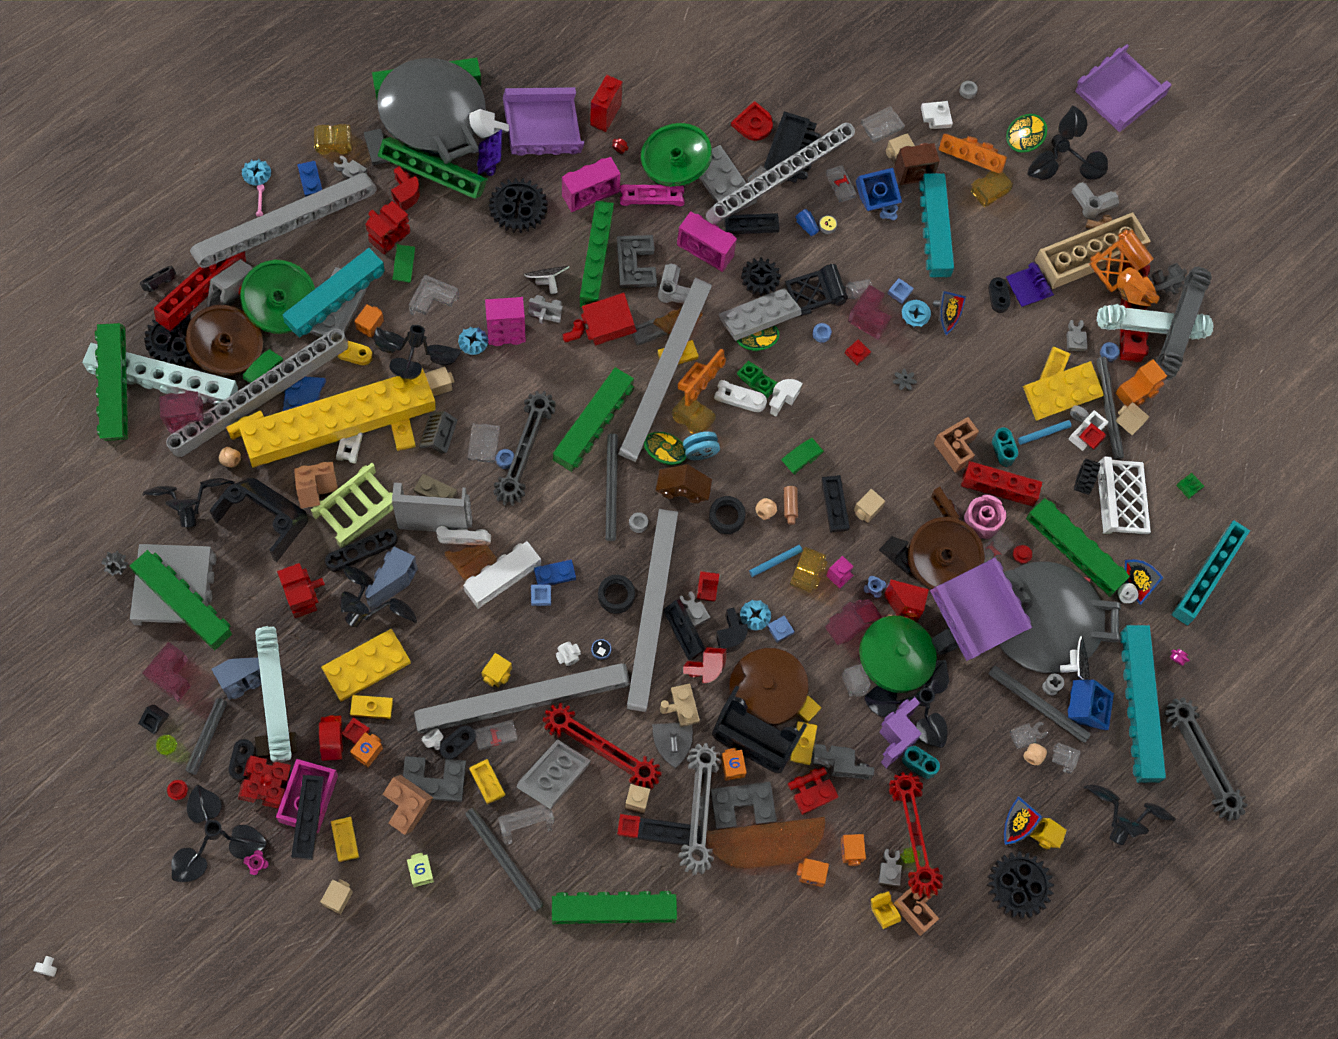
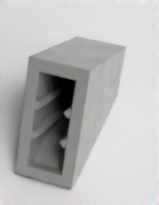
[207,259,253,307]

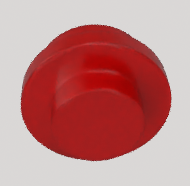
[611,138,629,154]
[1013,545,1032,564]
[167,780,188,800]

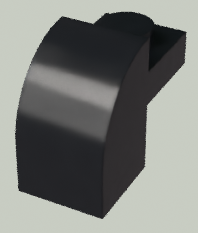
[715,607,748,653]

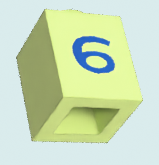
[407,853,434,887]

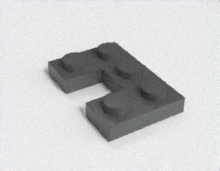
[617,235,657,288]
[403,756,466,802]
[710,782,776,830]

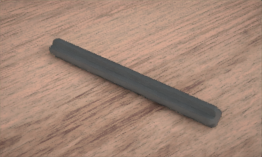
[1097,357,1124,460]
[605,434,618,541]
[989,666,1091,743]
[466,808,543,911]

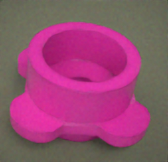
[1170,649,1190,666]
[244,850,269,875]

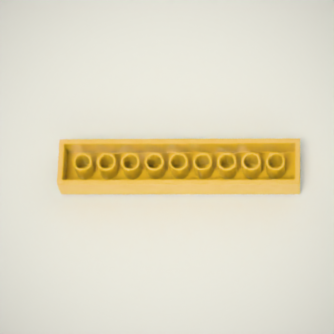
[238,368,436,468]

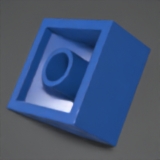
[855,168,902,211]
[1068,680,1114,730]

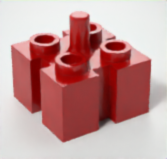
[366,201,411,255]
[277,563,325,618]
[238,756,291,809]

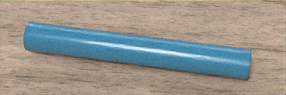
[1018,420,1071,445]
[749,545,803,577]

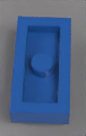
[297,161,322,197]
[534,560,576,585]

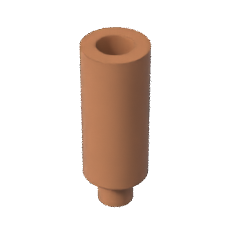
[784,486,798,525]

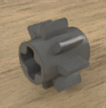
[102,551,128,576]

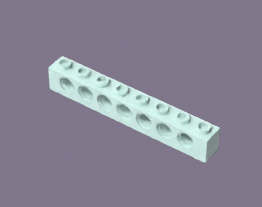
[82,343,238,406]

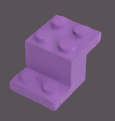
[880,697,922,768]

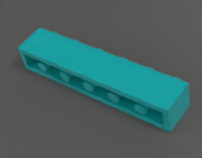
[919,173,954,277]
[282,248,385,338]
[1171,520,1250,626]

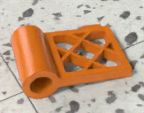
[1089,229,1154,292]

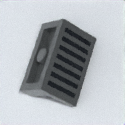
[419,411,458,454]

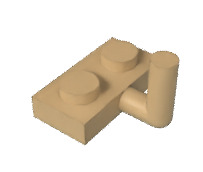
[660,684,700,727]

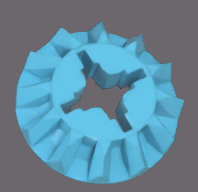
[242,159,271,185]
[901,300,931,328]
[458,326,488,355]
[740,600,771,630]

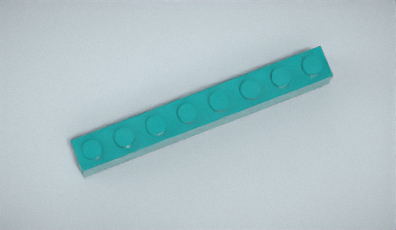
[1120,625,1166,783]

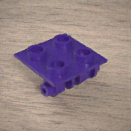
[477,129,502,176]
[1006,262,1054,307]

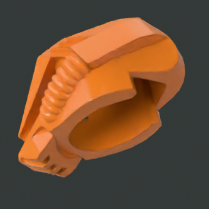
[1117,267,1160,307]

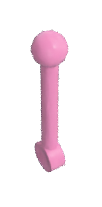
[256,184,265,217]

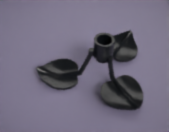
[1027,105,1108,180]
[374,325,462,379]
[142,478,235,527]
[340,566,417,628]
[864,660,949,748]
[171,785,266,882]
[1083,785,1176,845]

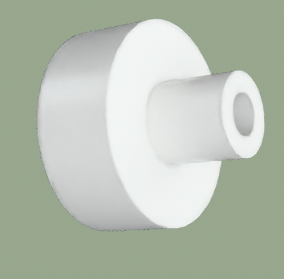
[1118,583,1139,603]
[422,728,443,750]
[33,956,57,977]

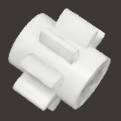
[556,642,581,666]

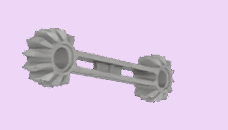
[678,743,721,875]

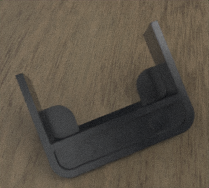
[209,478,308,562]
[712,685,807,773]

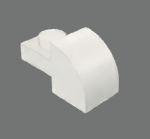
[469,109,509,138]
[769,379,803,416]
[1069,410,1108,451]

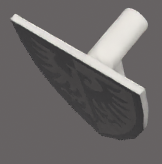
[524,266,569,294]
[1060,636,1090,680]

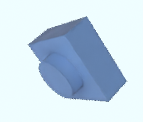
[887,278,914,304]
[531,585,551,606]
[767,616,794,643]

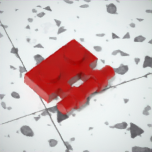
[787,767,839,815]

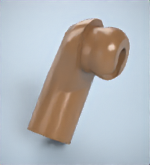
[1085,215,1112,229]

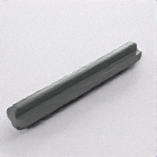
[186,698,227,775]

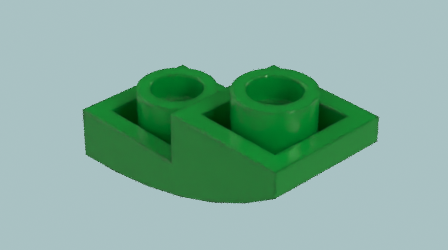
[392,244,415,283]
[243,349,283,383]
[737,361,778,399]
[781,438,824,475]

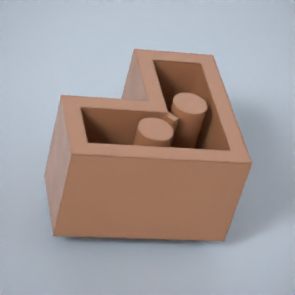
[934,417,979,473]
[294,462,338,509]
[382,775,433,835]
[893,878,940,936]

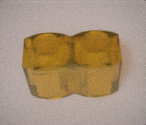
[314,124,352,154]
[971,171,1013,207]
[672,396,716,434]
[790,547,828,593]

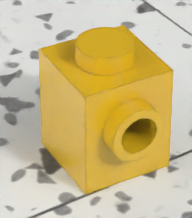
[482,653,512,688]
[1030,818,1067,849]

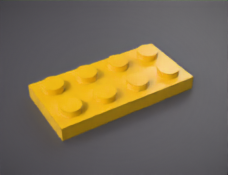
[1023,361,1104,421]
[321,628,411,702]

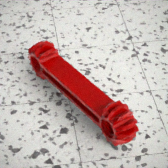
[543,703,662,790]
[889,771,943,899]

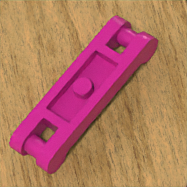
[620,185,685,206]

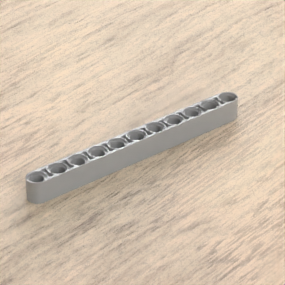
[706,123,855,224]
[190,173,377,268]
[618,278,712,462]
[166,329,348,457]
[627,509,678,712]
[414,664,631,733]

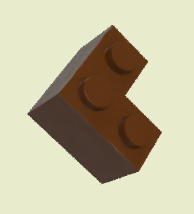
[656,464,712,504]

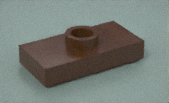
[931,487,960,519]

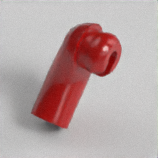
[562,319,585,343]

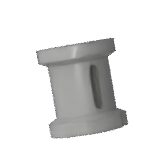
[1042,673,1064,696]

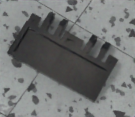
[762,111,821,183]

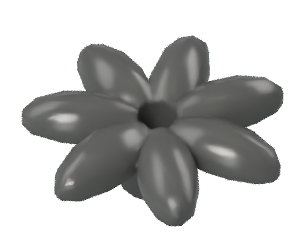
[893,369,917,390]

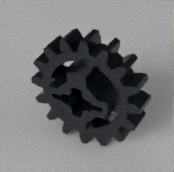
[741,257,781,296]

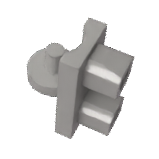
[528,295,563,324]

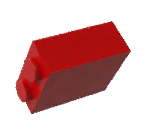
[590,74,623,132]
[581,293,637,346]

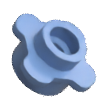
[880,204,898,220]
[864,576,886,598]

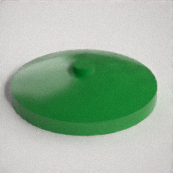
[641,123,712,187]
[240,260,315,334]
[859,616,937,693]

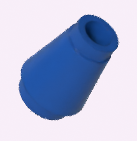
[795,209,820,237]

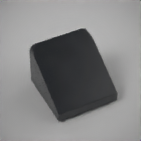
[138,705,169,734]

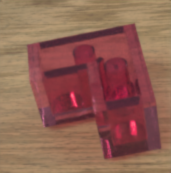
[848,285,891,340]
[159,391,204,434]
[825,599,883,646]
[142,642,191,702]

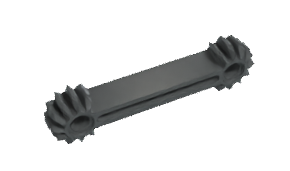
[1156,266,1212,380]
[493,390,556,506]
[1164,697,1248,821]

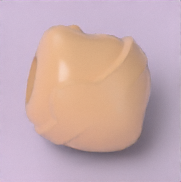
[219,447,241,468]
[755,498,777,520]
[1023,743,1047,765]

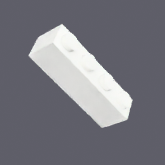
[463,541,541,609]

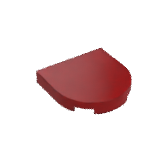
[730,101,773,141]

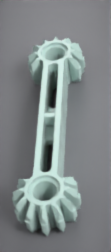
[1097,304,1214,340]
[255,626,292,762]

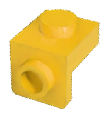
[871,891,901,929]

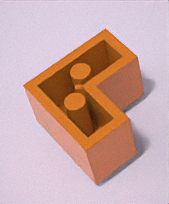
[1115,359,1167,407]

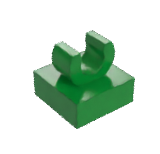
[1176,473,1204,499]

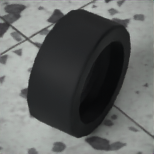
[709,496,746,534]
[598,575,635,614]
[932,628,959,655]

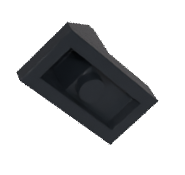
[879,536,911,575]

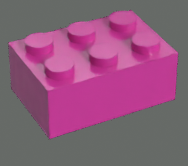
[562,157,621,212]
[677,211,737,272]
[485,297,526,346]
[276,759,338,833]

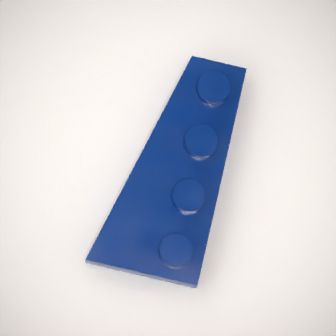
[283,377,326,411]

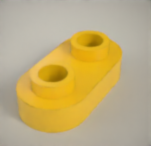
[337,341,373,366]

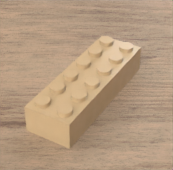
[1035,212,1151,289]

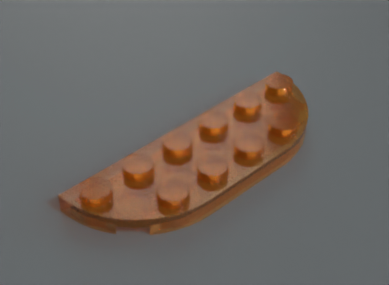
[706,817,825,869]

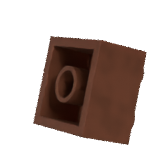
[894,143,940,185]

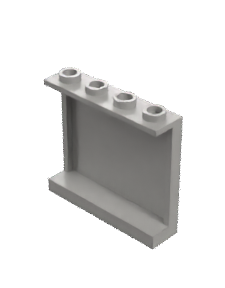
[392,483,472,532]
[130,544,216,625]

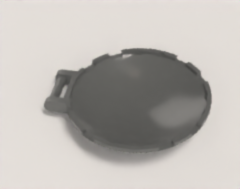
[377,58,486,164]
[999,562,1121,674]

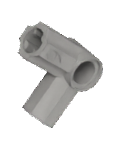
[1071,182,1119,219]
[658,264,690,304]

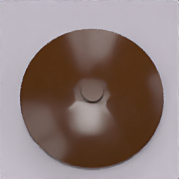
[186,305,263,376]
[908,517,985,590]
[729,648,809,726]

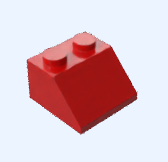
[884,579,929,622]

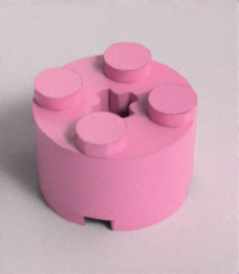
[964,495,1006,539]

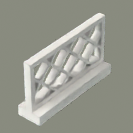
[1098,457,1151,534]

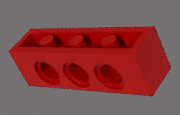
[961,461,1042,507]

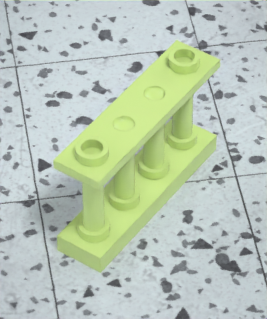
[311,463,393,548]

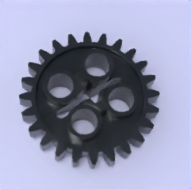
[489,178,548,233]
[144,313,194,366]
[987,851,1054,919]

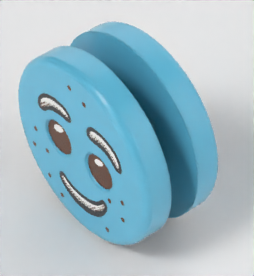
[683,432,720,460]

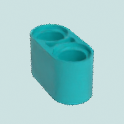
[992,427,1018,467]
[902,746,940,779]

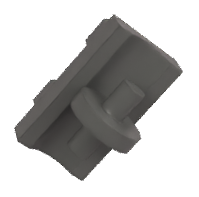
[1152,263,1188,295]

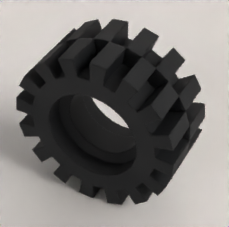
[1074,458,1100,495]

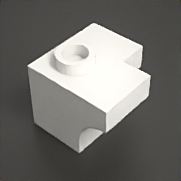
[921,101,953,129]

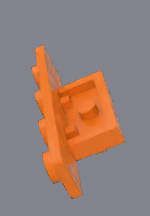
[939,134,1007,173]
[678,349,726,406]

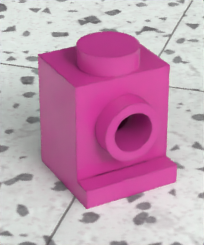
[826,556,854,589]

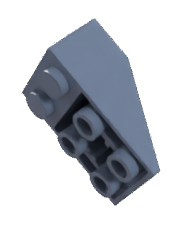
[365,547,418,610]
[212,658,283,700]

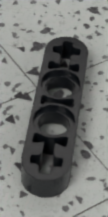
[325,529,397,572]

